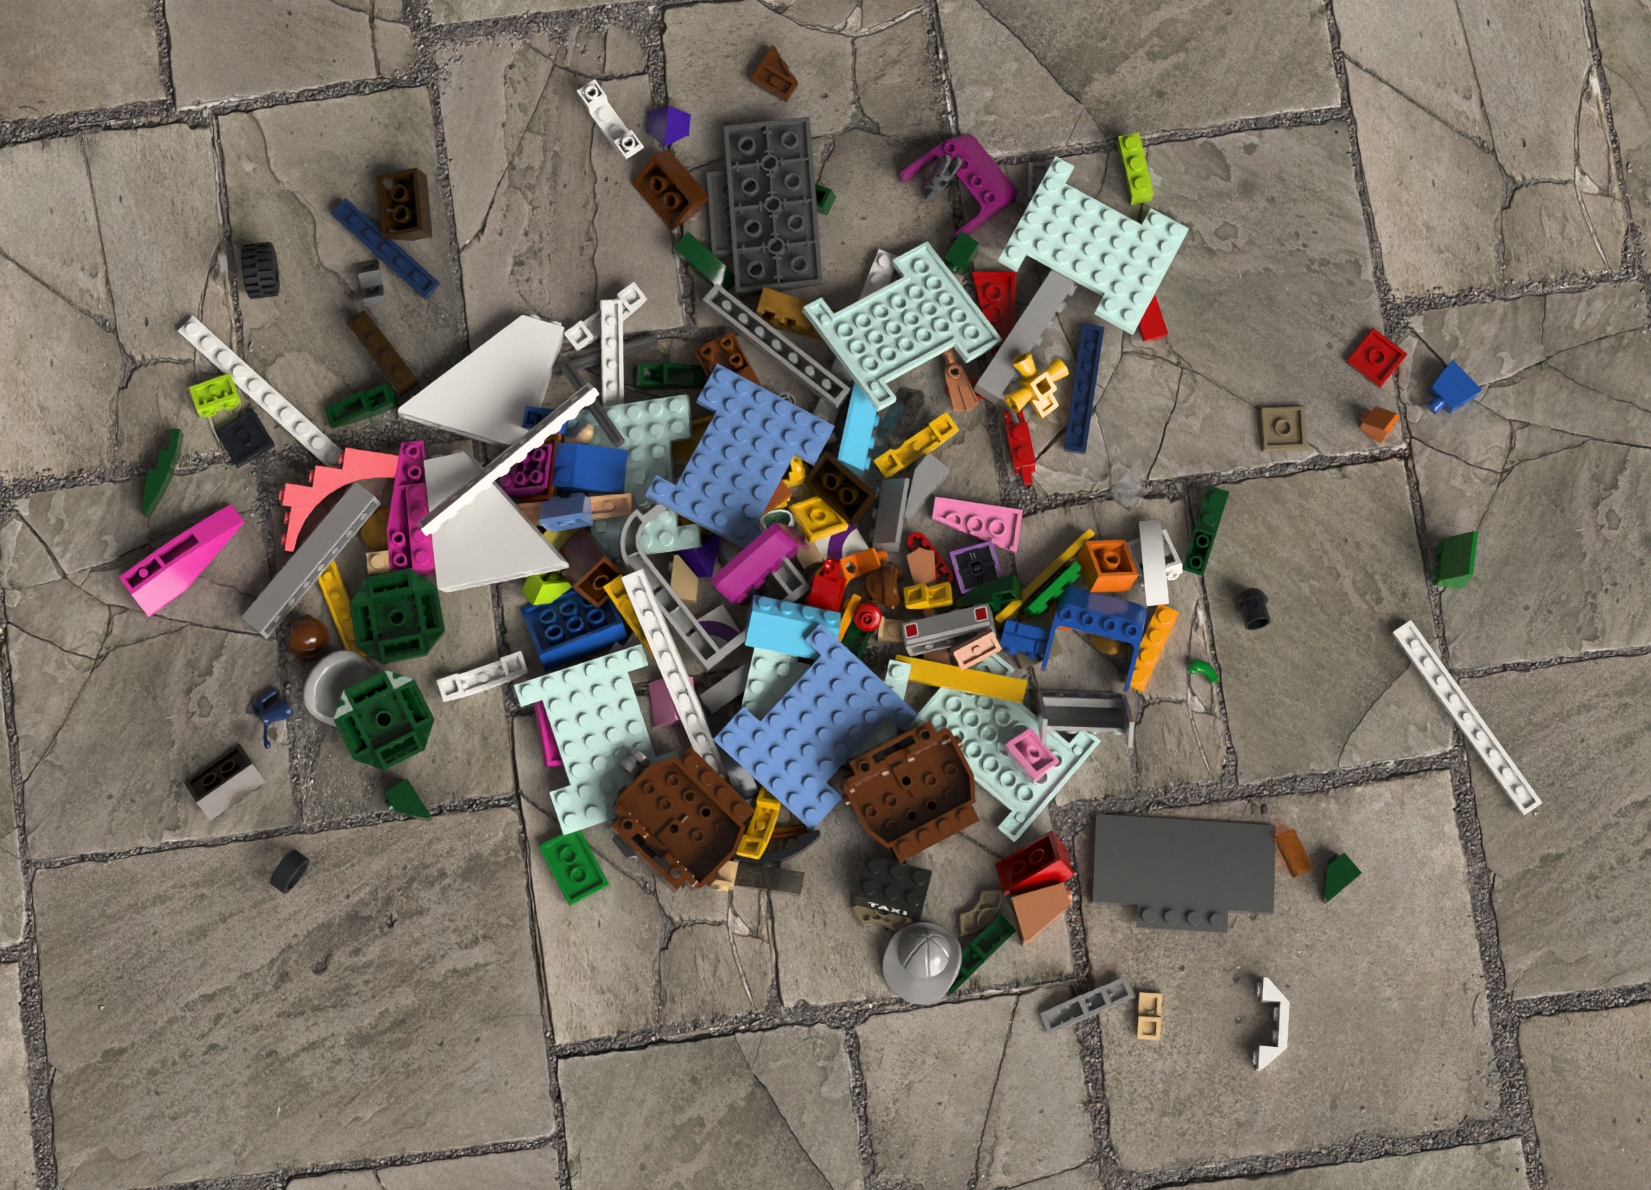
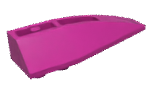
[387,440,436,576]
[119,504,245,617]

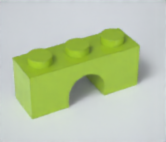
[1116,132,1154,205]

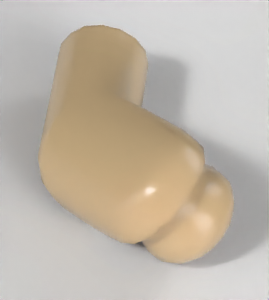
[564,424,594,445]

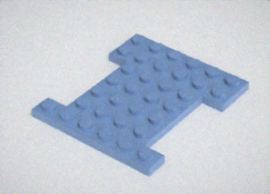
[645,363,835,549]
[713,623,919,830]

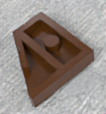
[750,45,798,103]

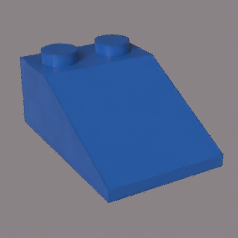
[552,443,628,494]

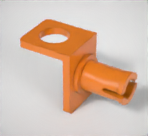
[839,547,888,581]

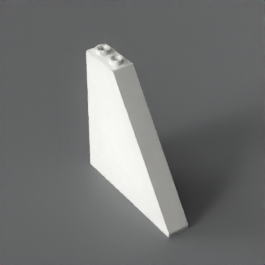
[398,314,565,449]
[424,450,569,593]

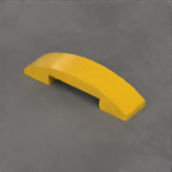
[873,412,959,479]
[603,574,656,660]
[737,785,781,859]

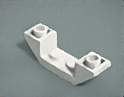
[577,79,644,159]
[1252,977,1290,1071]

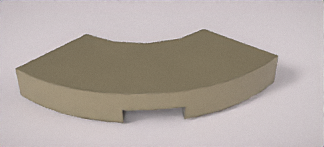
[959,889,1003,937]
[851,905,913,935]

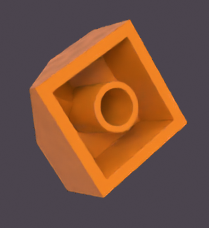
[1077,540,1138,593]

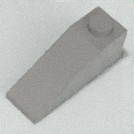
[904,453,950,523]

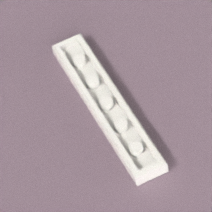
[600,299,624,407]

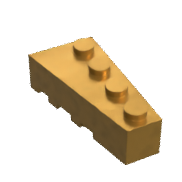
[757,287,840,342]

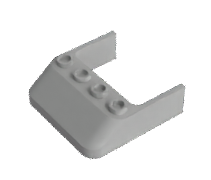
[1037,690,1134,748]

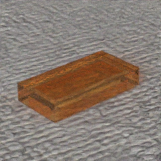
[1274,829,1314,878]

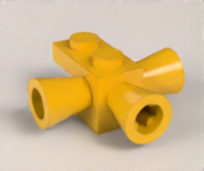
[1004,352,1069,418]

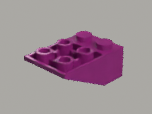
[499,444,552,499]

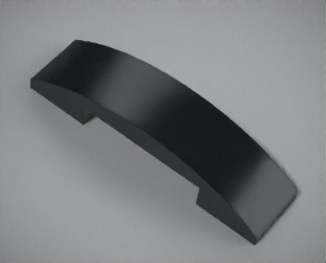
[707,711,759,800]
[733,830,821,866]

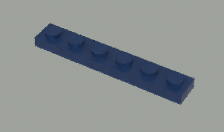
[331,198,440,300]
[1063,324,1104,455]

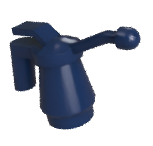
[251,687,294,749]

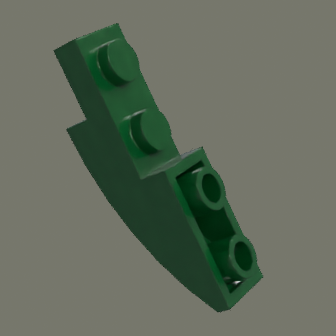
[1182,485,1229,576]

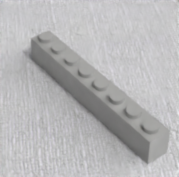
[974,269,1078,405]
[703,283,852,412]
[241,481,381,639]

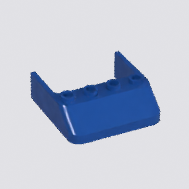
[1040,587,1146,693]

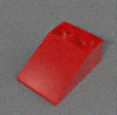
[995,830,1074,896]

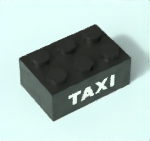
[854,854,932,921]

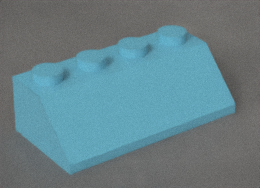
[838,381,880,476]
[745,595,841,660]

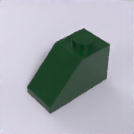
[945,231,979,276]
[384,779,433,822]
[1322,852,1362,904]

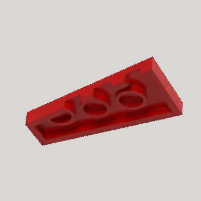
[972,271,1016,358]

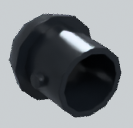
[1235,588,1271,630]

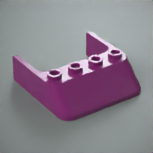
[900,134,1017,245]

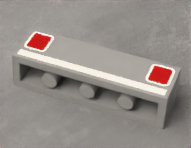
[901,603,996,657]

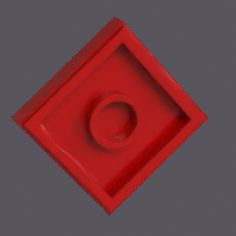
[1346,328,1408,388]

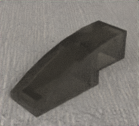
[734,863,805,897]

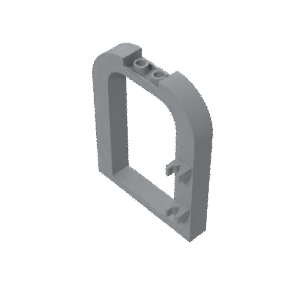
[618,476,811,672]

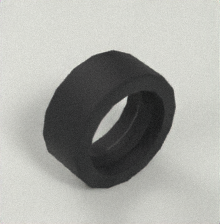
[270,849,310,894]

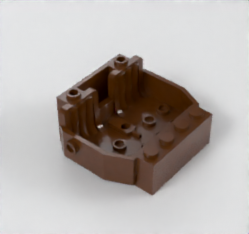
[841,720,980,863]
[610,747,755,893]

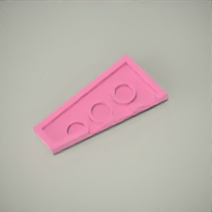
[932,497,1023,554]

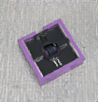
[949,541,1003,597]

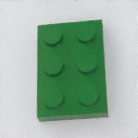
[1021,561,1082,617]
[538,830,610,906]

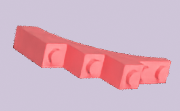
[279,448,399,552]

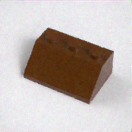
[632,150,710,231]

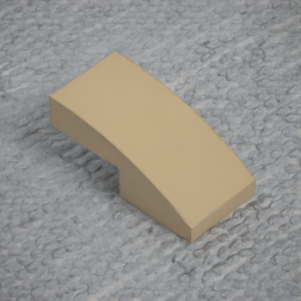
[1137,991,1162,1040]

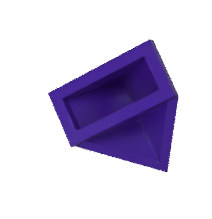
[646,106,691,147]
[672,534,721,578]

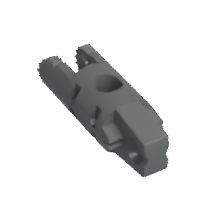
[922,154,962,201]

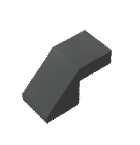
[357,260,385,306]

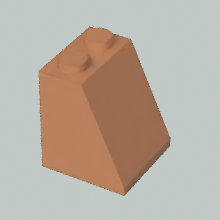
[1009,883,1073,947]

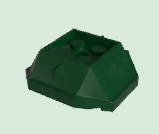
[349,569,446,665]
[333,669,435,770]

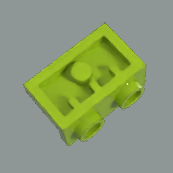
[189,373,242,417]

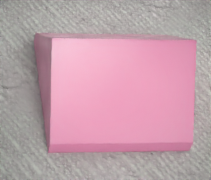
[649,677,695,727]
[1004,728,1059,784]

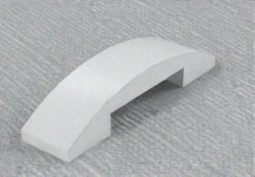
[564,282,647,351]
[1139,519,1169,606]
[436,651,528,702]

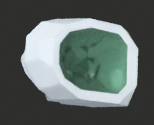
[759,509,795,530]

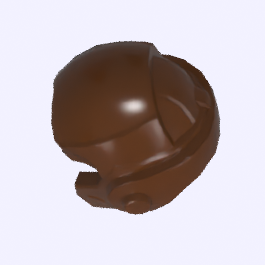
[864,562,905,610]
[285,615,329,662]

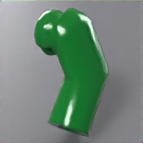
[1187,659,1219,684]

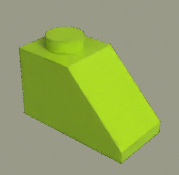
[521,570,572,605]

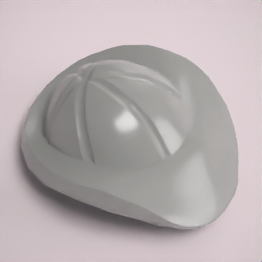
[303,650,377,727]
[883,922,962,1005]

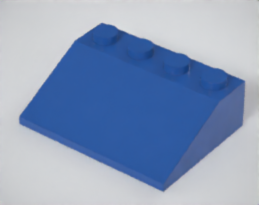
[520,588,628,672]

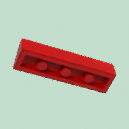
[1138,294,1168,342]

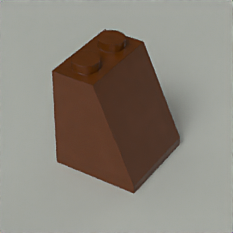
[558,527,627,608]

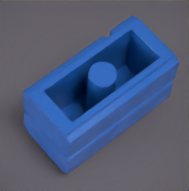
[1000,619,1050,660]

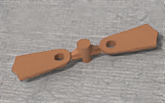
[941,347,979,412]
[907,548,951,665]

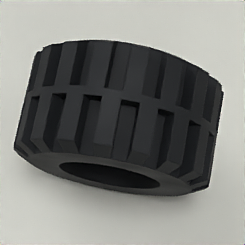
[241,242,280,299]

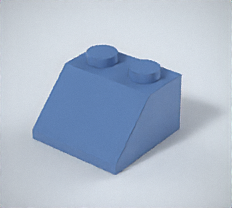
[539,493,594,532]

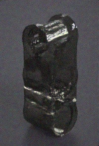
[876,387,925,450]

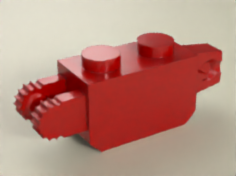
[1003,409,1036,486]
[805,556,846,612]

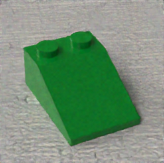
[1433,531,1478,589]

